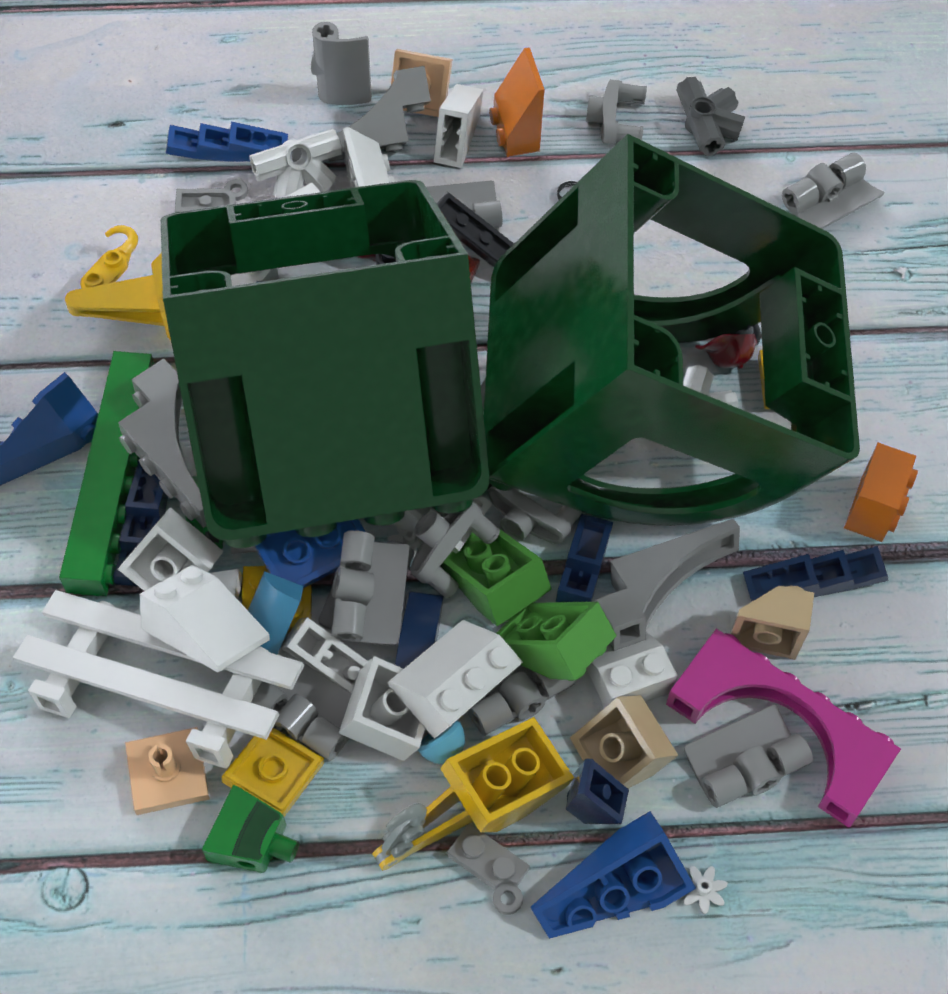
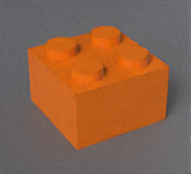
[844,442,918,542]

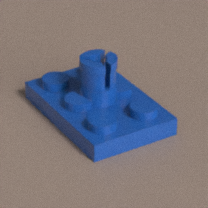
[254,519,366,588]

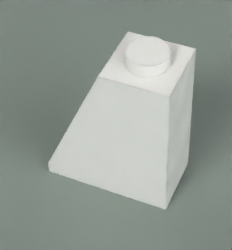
[434,84,483,168]

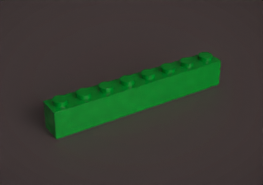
[59,351,154,596]

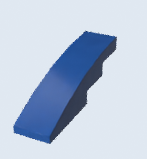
[166,121,288,162]

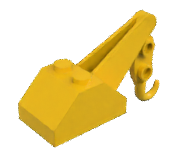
[65,225,171,340]

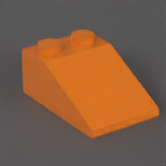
[489,47,545,157]

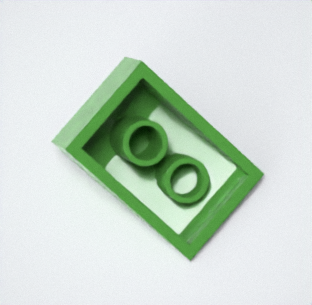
[440,526,552,626]
[497,601,616,681]

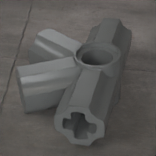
[676,77,745,156]

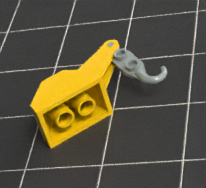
[372,717,574,871]

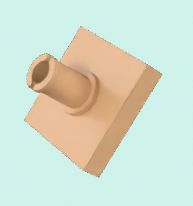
[391,49,453,117]
[125,727,210,815]

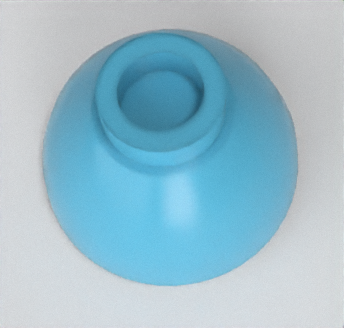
[418,721,465,764]

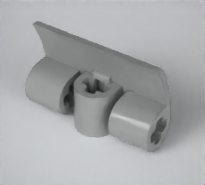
[311,22,372,105]
[782,153,885,229]
[426,180,503,228]
[331,531,409,645]
[251,651,352,761]
[467,665,576,736]
[684,704,813,808]

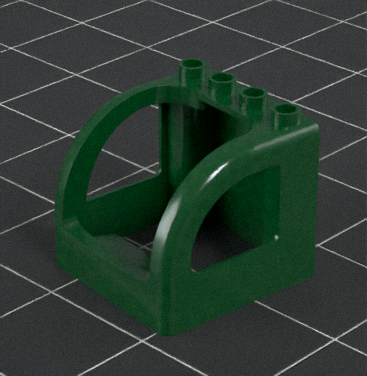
[483,134,860,526]
[160,180,489,548]

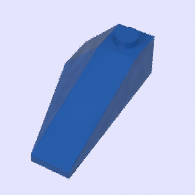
[0,372,98,486]
[531,811,696,939]

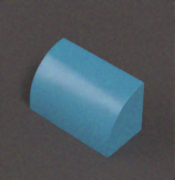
[248,571,304,655]

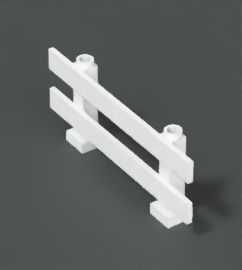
[13,590,304,769]

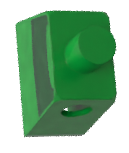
[202,785,299,873]

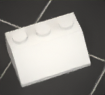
[343,127,395,188]
[387,620,523,739]

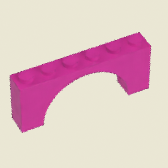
[666,628,901,828]

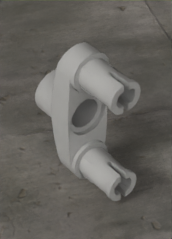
[586,79,647,144]
[488,486,584,544]
[410,502,500,598]

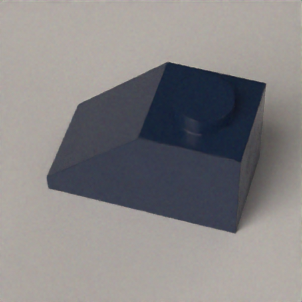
[566,759,629,824]

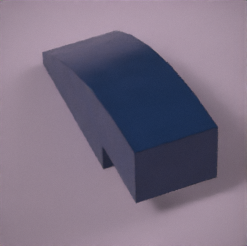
[555,514,613,602]
[395,592,444,669]

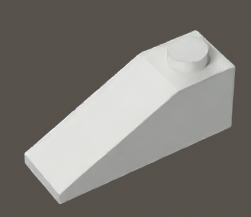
[280,617,368,693]

